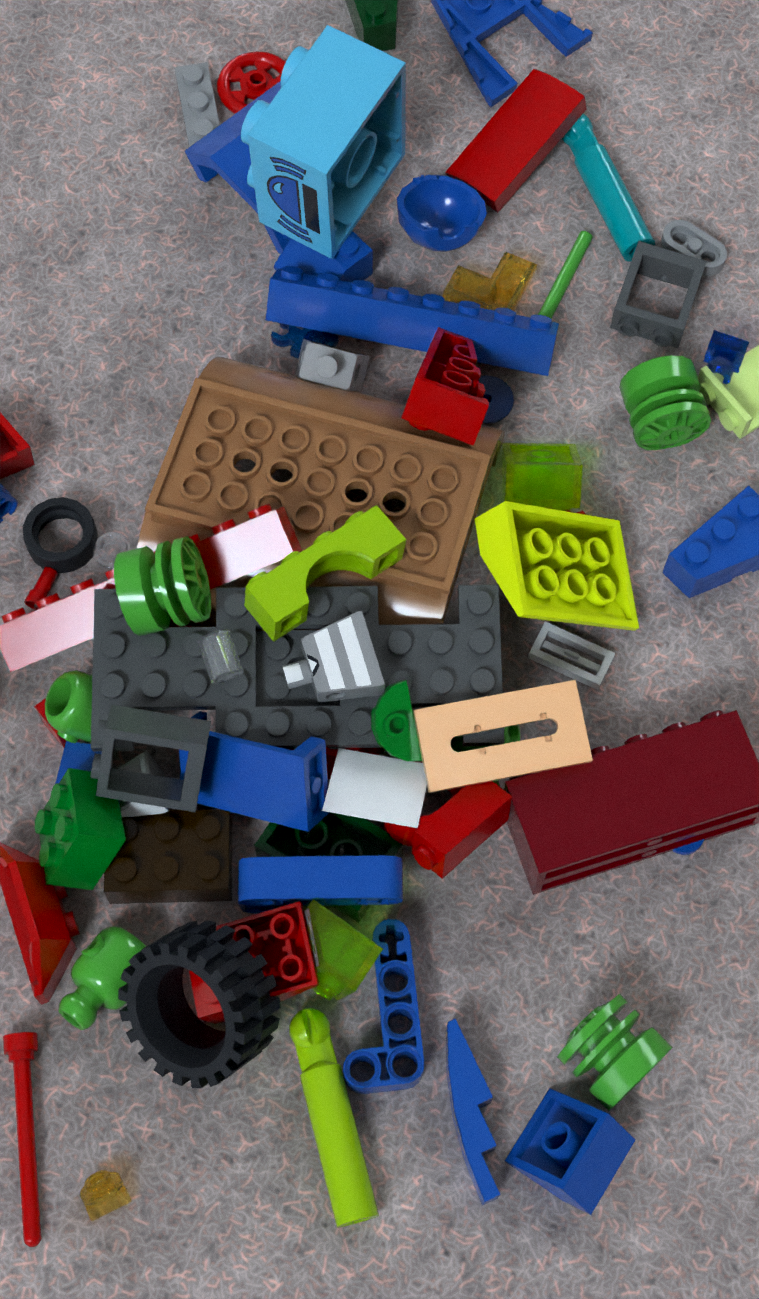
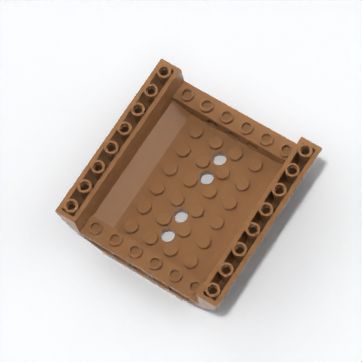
[137,357,505,631]

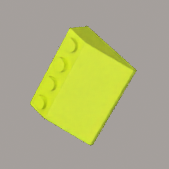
[475,501,639,631]

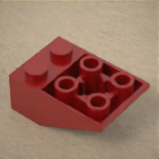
[189,901,320,1024]

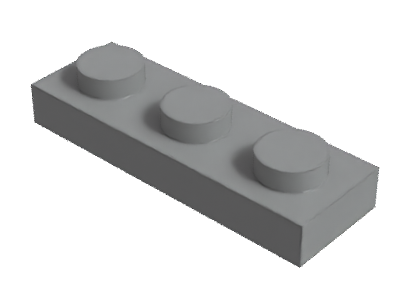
[174,62,220,147]

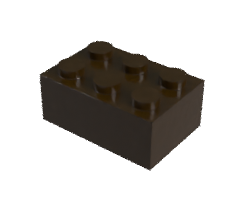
[103,809,233,904]

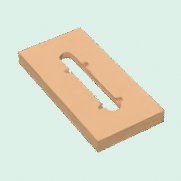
[413,680,593,793]

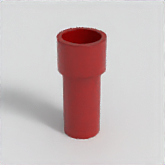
[24,567,58,610]

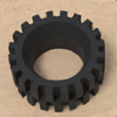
[118,920,281,1088]

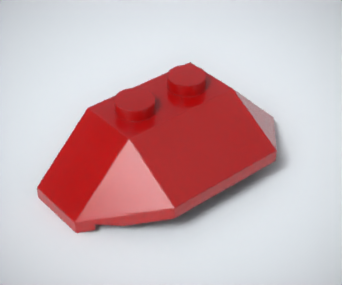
[0,842,80,1005]

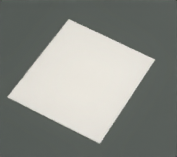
[322,748,427,828]

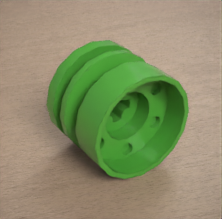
[619,355,711,450]
[114,536,211,636]
[557,994,673,1111]

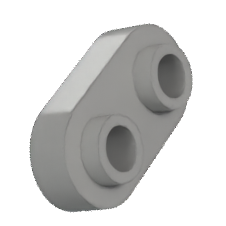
[661,220,727,276]

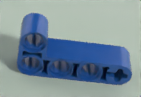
[238,855,403,914]
[343,919,424,1094]

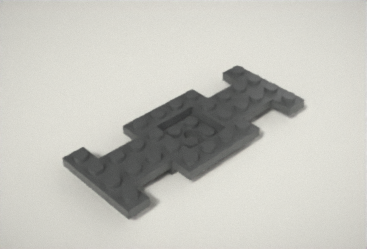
[91,585,505,751]

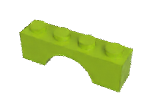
[244,505,407,642]

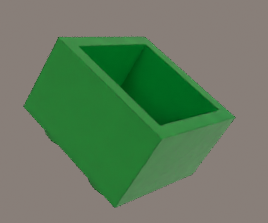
[35,768,126,890]

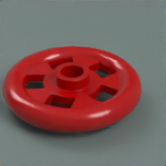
[217,51,286,114]

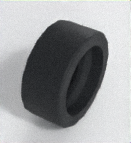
[23,497,98,574]

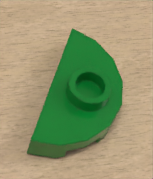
[371,680,422,761]

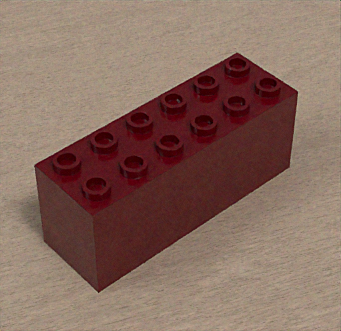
[504,710,759,895]

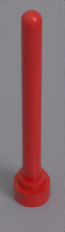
[3,1032,41,1247]

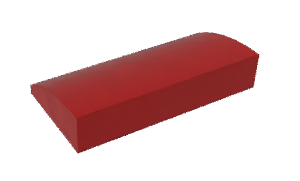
[445,69,587,213]

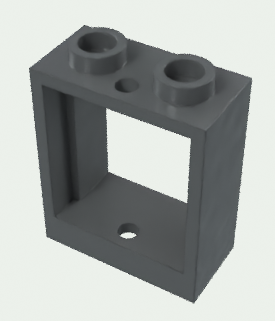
[610,241,707,348]
[91,704,211,812]

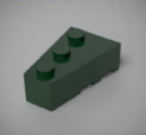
[345,0,399,51]

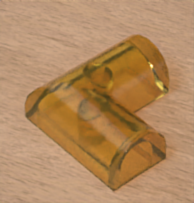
[443,252,537,311]

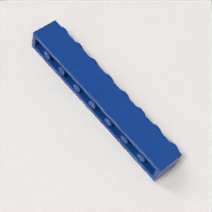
[265,266,559,376]

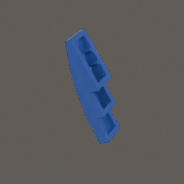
[446,1018,501,1206]

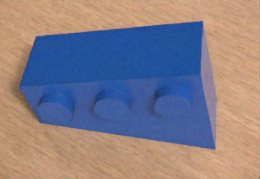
[662,486,759,598]

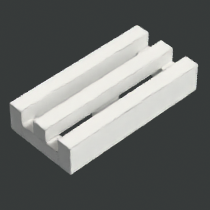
[528,621,615,690]

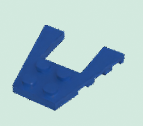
[431,0,593,107]

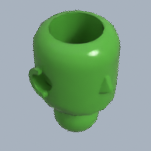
[45,670,92,743]
[58,927,146,1030]

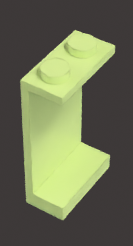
[698,345,759,439]

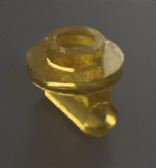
[80,1170,132,1221]

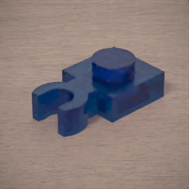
[271,323,339,359]
[703,330,749,384]

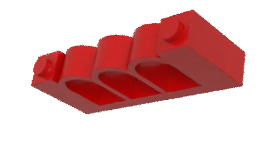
[289,747,512,879]

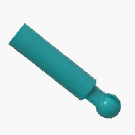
[562,114,655,261]

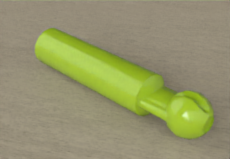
[289,1008,379,1228]

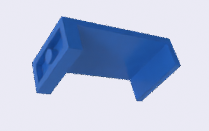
[179,711,330,832]

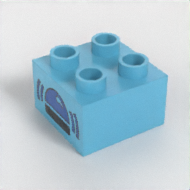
[241,25,406,259]

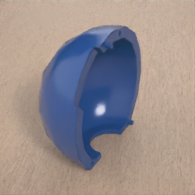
[397,175,487,252]

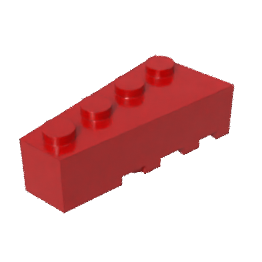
[401,327,489,446]

